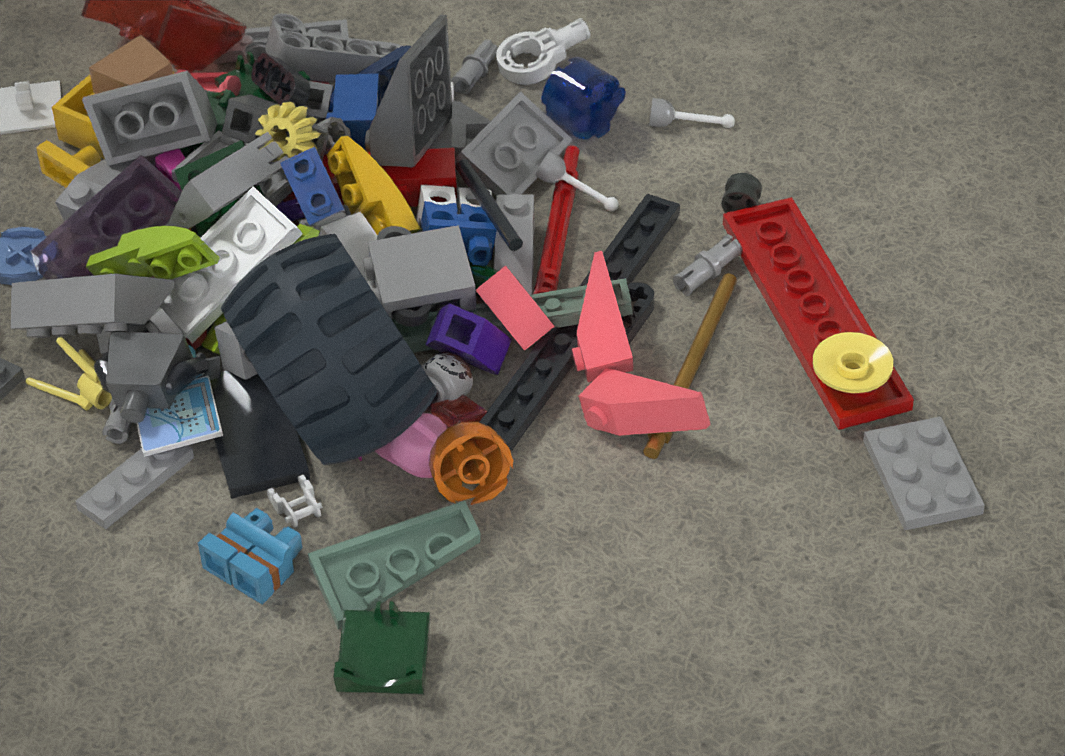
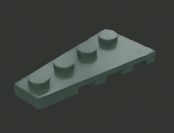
[308,501,481,629]

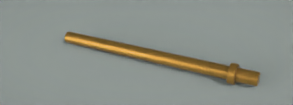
[643,273,737,459]

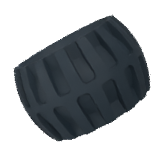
[221,233,438,465]

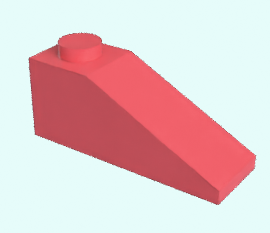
[572,251,633,382]
[578,368,710,436]

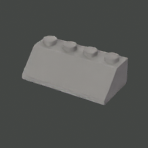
[11,274,174,338]

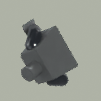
[94,332,220,423]

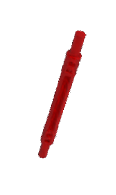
[533,145,580,294]

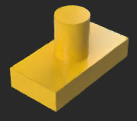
[36,140,101,188]

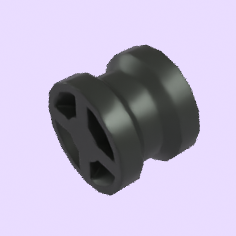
[721,173,762,213]

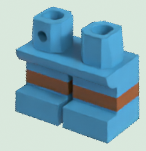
[198,508,303,605]

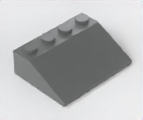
[365,15,452,167]

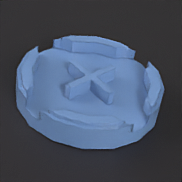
[0,227,57,285]

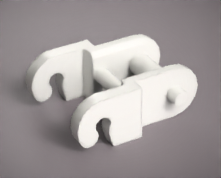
[267,475,323,528]

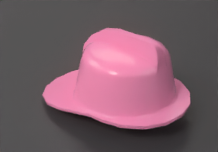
[375,413,447,478]

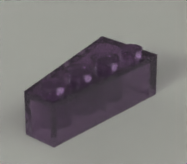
[31,155,182,280]

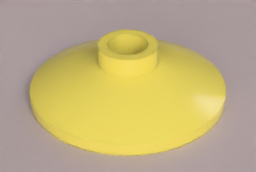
[813,332,893,393]

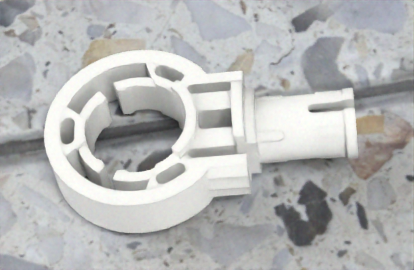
[496,18,590,85]

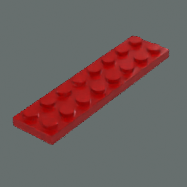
[722,197,914,430]

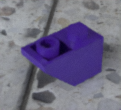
[425,303,512,375]

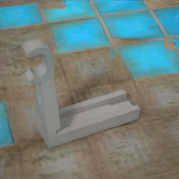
[165,132,289,229]

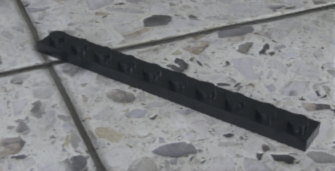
[479,194,680,452]

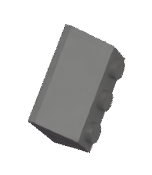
[82,71,218,166]

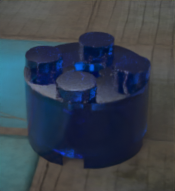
[541,57,626,140]

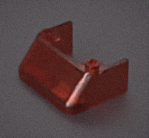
[81,0,247,73]

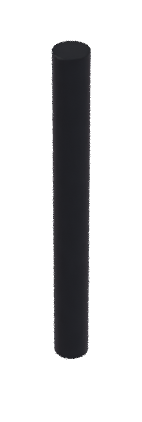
[456,159,523,251]

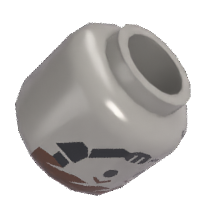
[422,351,473,410]

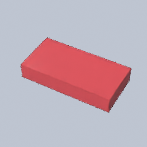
[476,266,555,351]

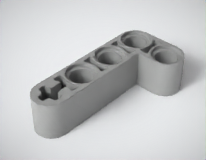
[266,13,401,87]

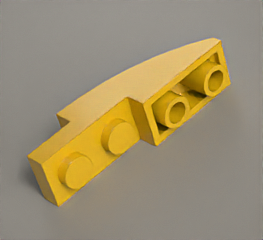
[326,136,420,235]

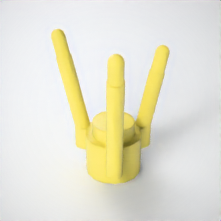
[26,337,112,411]

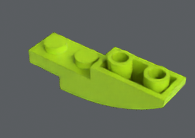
[86,226,220,280]

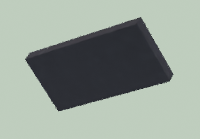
[197,370,310,499]

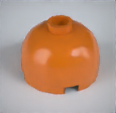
[429,422,513,505]

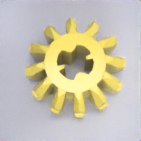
[255,102,321,162]

